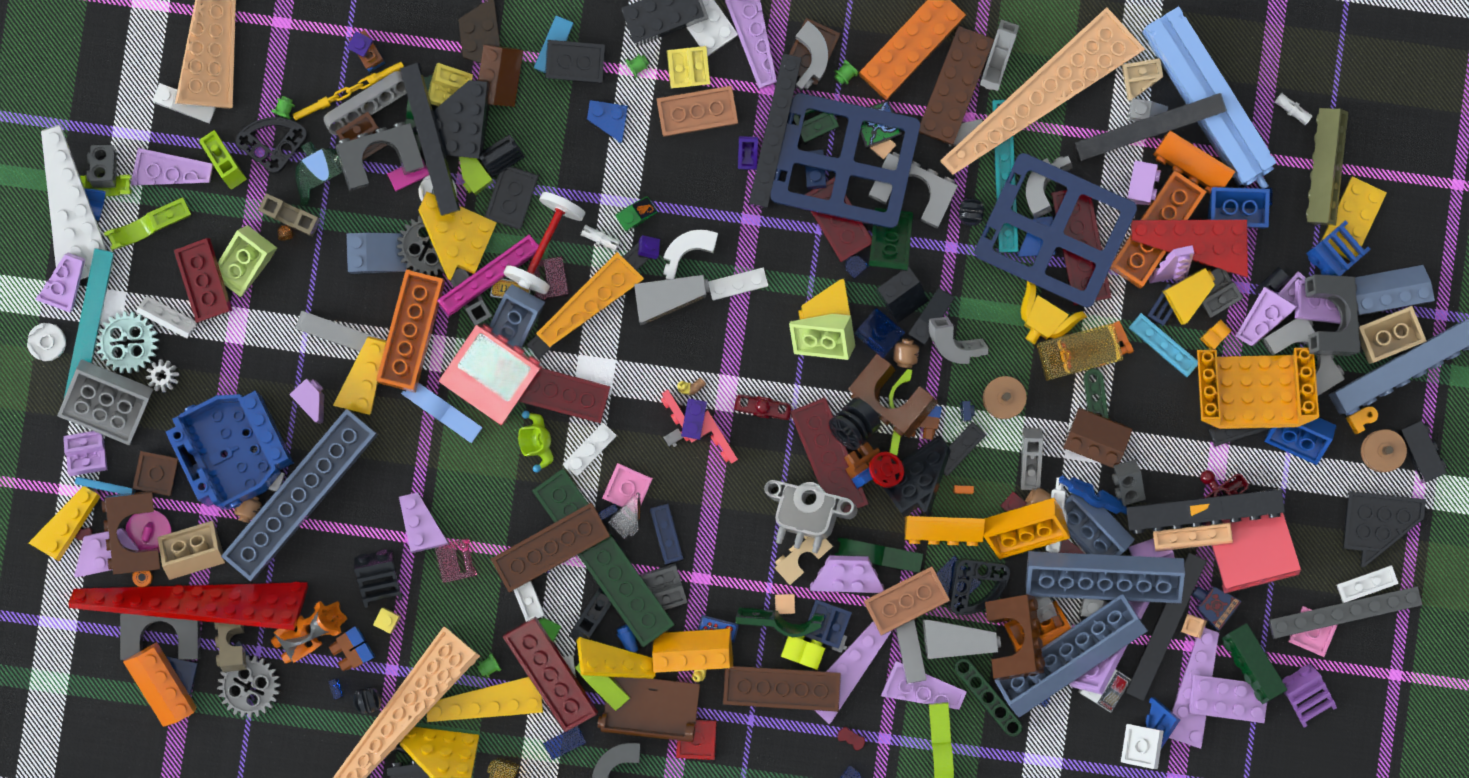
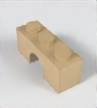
[775,536,833,585]

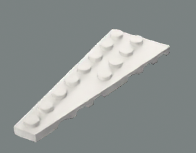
[41,125,113,279]

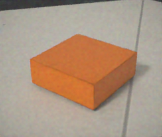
[953,485,974,494]

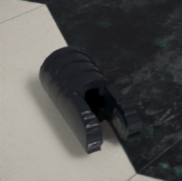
[1254,267,1290,294]

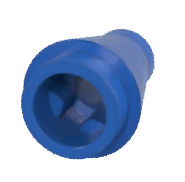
[616,624,638,652]

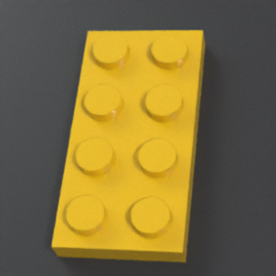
[1321,176,1387,260]

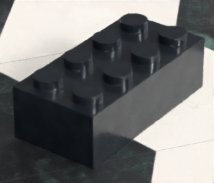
[621,0,709,46]

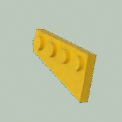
[333,336,386,415]
[29,486,101,561]
[577,637,656,679]

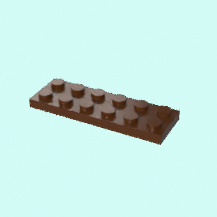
[919,26,994,146]
[491,502,611,593]
[723,666,841,712]

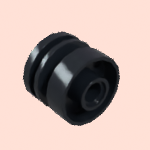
[829,398,881,450]

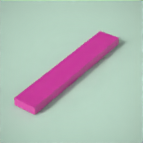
[437,235,539,316]

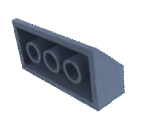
[1355,265,1435,316]
[1065,493,1135,556]

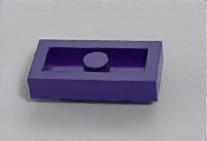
[681,398,707,440]

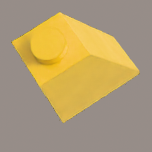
[1163,268,1215,325]
[798,279,850,320]

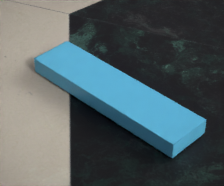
[1129,313,1198,377]

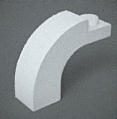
[663,230,718,280]

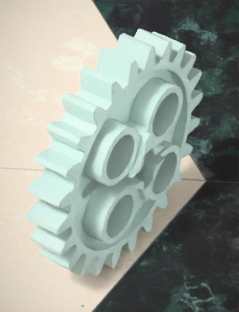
[95,311,159,374]

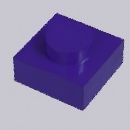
[347,31,373,58]
[638,235,660,259]

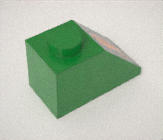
[615,196,658,233]

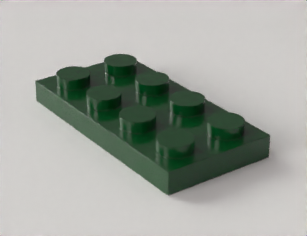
[869,208,913,270]

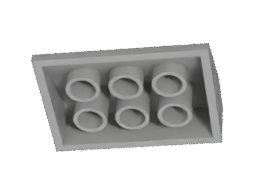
[57,359,153,445]

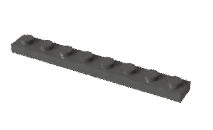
[1268,586,1422,639]

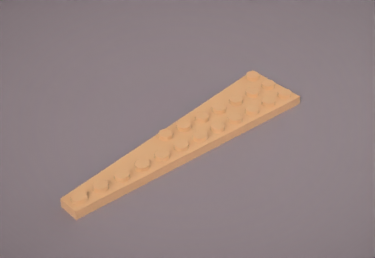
[175,0,236,109]
[940,7,1145,175]
[333,627,480,778]

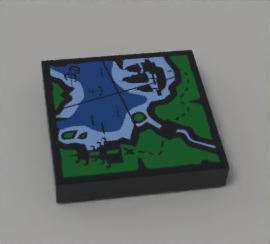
[860,100,902,149]

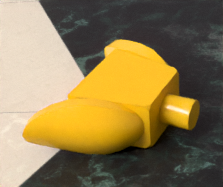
[1020,281,1087,344]

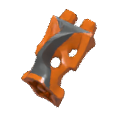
[271,601,347,663]

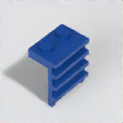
[1306,220,1371,276]

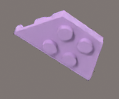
[74,528,139,578]
[810,555,884,593]

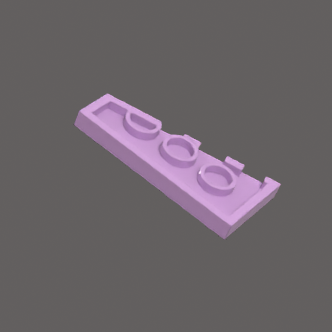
[131,148,214,185]
[1149,245,1194,283]
[881,661,967,710]

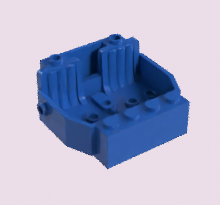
[166,391,294,510]

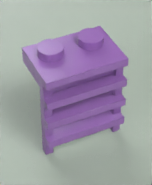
[1282,664,1337,728]

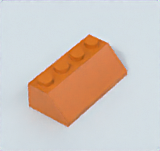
[1153,131,1235,194]
[123,642,197,727]

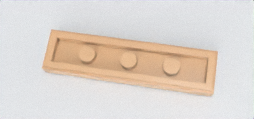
[1153,523,1233,552]

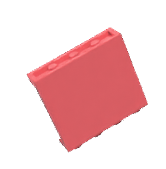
[1206,513,1301,594]

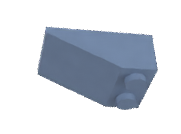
[347,233,408,274]
[484,284,545,351]

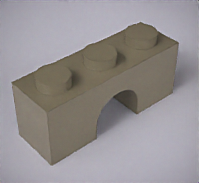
[258,193,321,237]
[214,622,246,672]

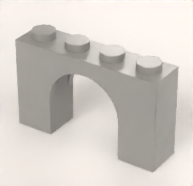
[868,152,958,229]
[1262,318,1344,395]

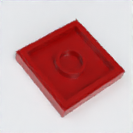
[676,720,716,760]

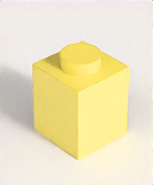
[373,608,401,634]

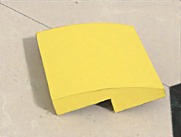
[667,46,710,88]
[428,63,473,106]

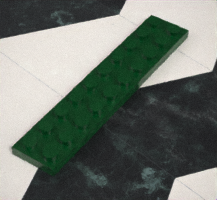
[532,468,675,647]

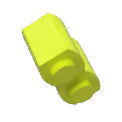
[781,636,825,670]

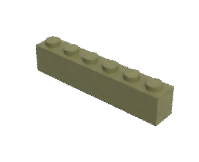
[1306,108,1348,226]

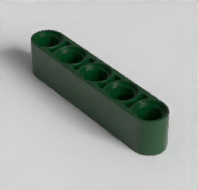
[954,658,1022,736]

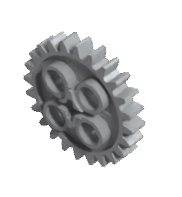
[217,655,281,718]

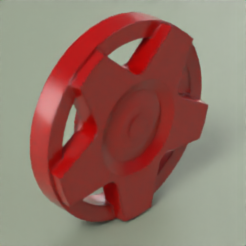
[869,452,904,488]

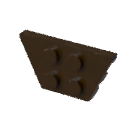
[458,0,500,64]

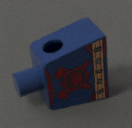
[1192,586,1241,631]

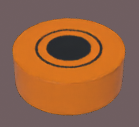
[132,570,153,587]

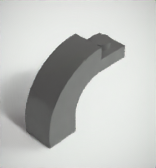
[450,268,492,326]
[592,742,641,778]

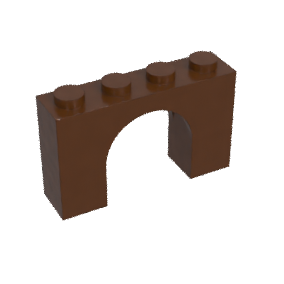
[848,354,938,438]
[101,491,160,574]
[985,595,1045,680]

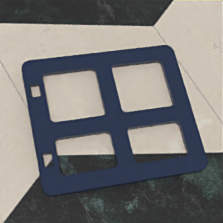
[770,93,920,228]
[974,153,1137,307]

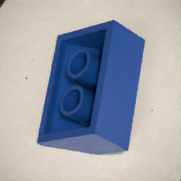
[1208,187,1270,229]
[1264,418,1336,465]

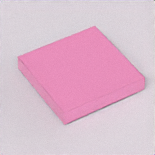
[602,463,653,514]
[1288,606,1337,657]

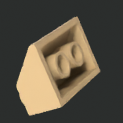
[1359,306,1427,364]
[157,520,225,580]

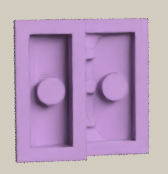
[64,431,107,477]

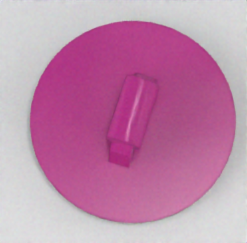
[125,510,171,553]

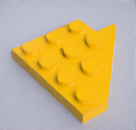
[418,191,497,281]
[399,727,479,778]

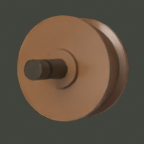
[983,376,1026,419]
[1361,430,1407,473]

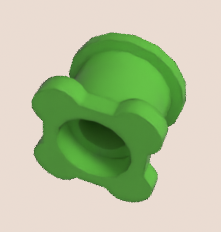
[625,53,649,78]
[834,60,859,85]
[271,96,295,120]
[477,654,502,678]

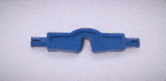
[1058,475,1127,515]

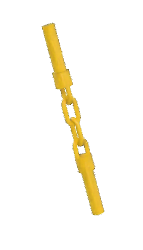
[292,62,404,121]

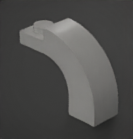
[795,21,828,92]
[1026,156,1073,219]
[929,317,989,364]

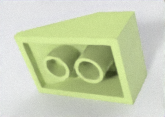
[218,225,277,297]
[789,314,855,360]

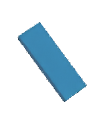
[534,16,574,73]
[75,477,136,494]

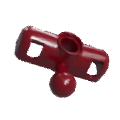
[734,394,792,420]
[1200,470,1249,498]

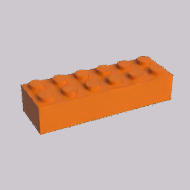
[859,0,966,100]
[1110,170,1207,289]
[376,270,445,393]

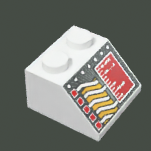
[1078,669,1131,712]

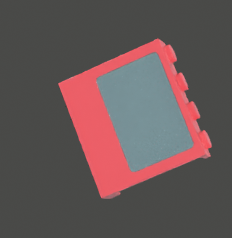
[438,323,542,425]

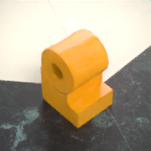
[1200,319,1232,350]
[1346,406,1378,434]

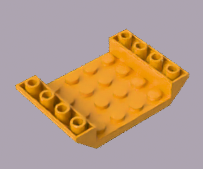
[1197,348,1319,429]

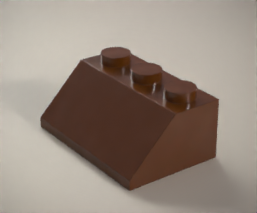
[478,43,524,107]
[1063,407,1133,468]

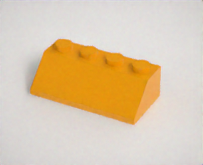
[983,498,1070,559]
[905,516,985,546]
[652,629,733,673]

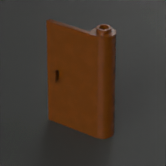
[598,677,700,742]

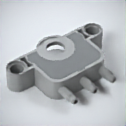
[764,480,858,554]

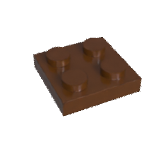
[133,451,179,496]

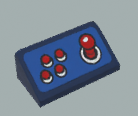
[698,615,739,643]

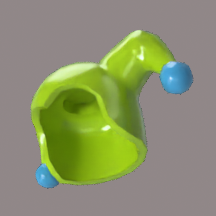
[518,411,553,473]

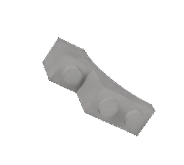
[980,20,1019,91]

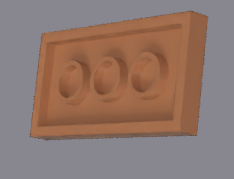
[657,86,738,137]
[863,567,950,636]

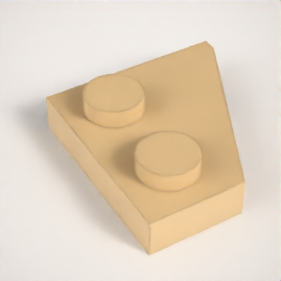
[1122,58,1163,101]

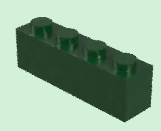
[1222,623,1287,705]

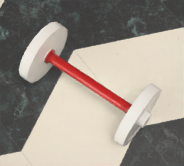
[504,192,585,294]

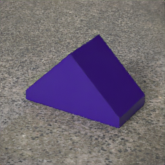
[738,136,758,170]

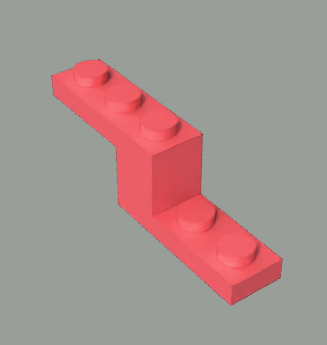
[661,390,738,464]

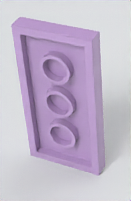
[1188,674,1267,723]

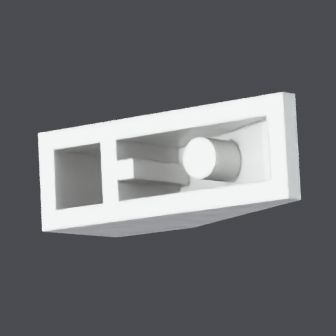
[153,83,216,124]

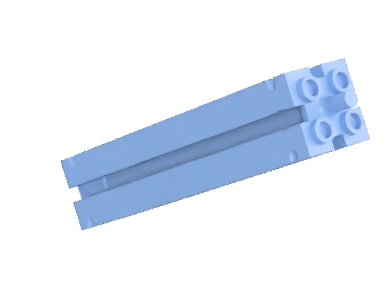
[1141,6,1277,189]

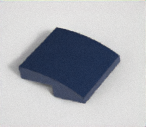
[804,600,852,649]

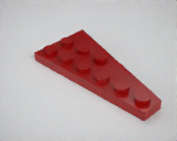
[1131,220,1248,278]

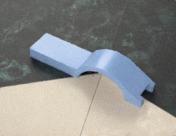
[401,382,482,443]

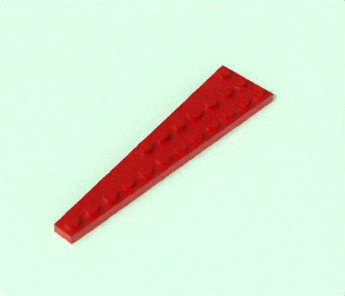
[68,582,308,630]

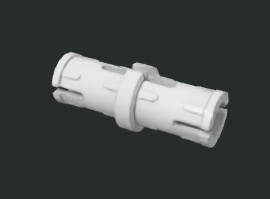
[1274,93,1312,125]
[581,225,620,252]

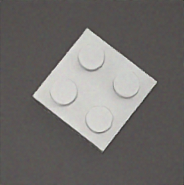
[1121,724,1164,769]

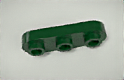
[1083,369,1108,419]

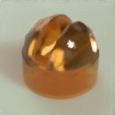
[277,225,293,241]

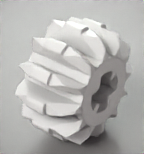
[146,360,179,392]

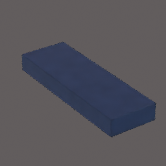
[650,504,683,564]

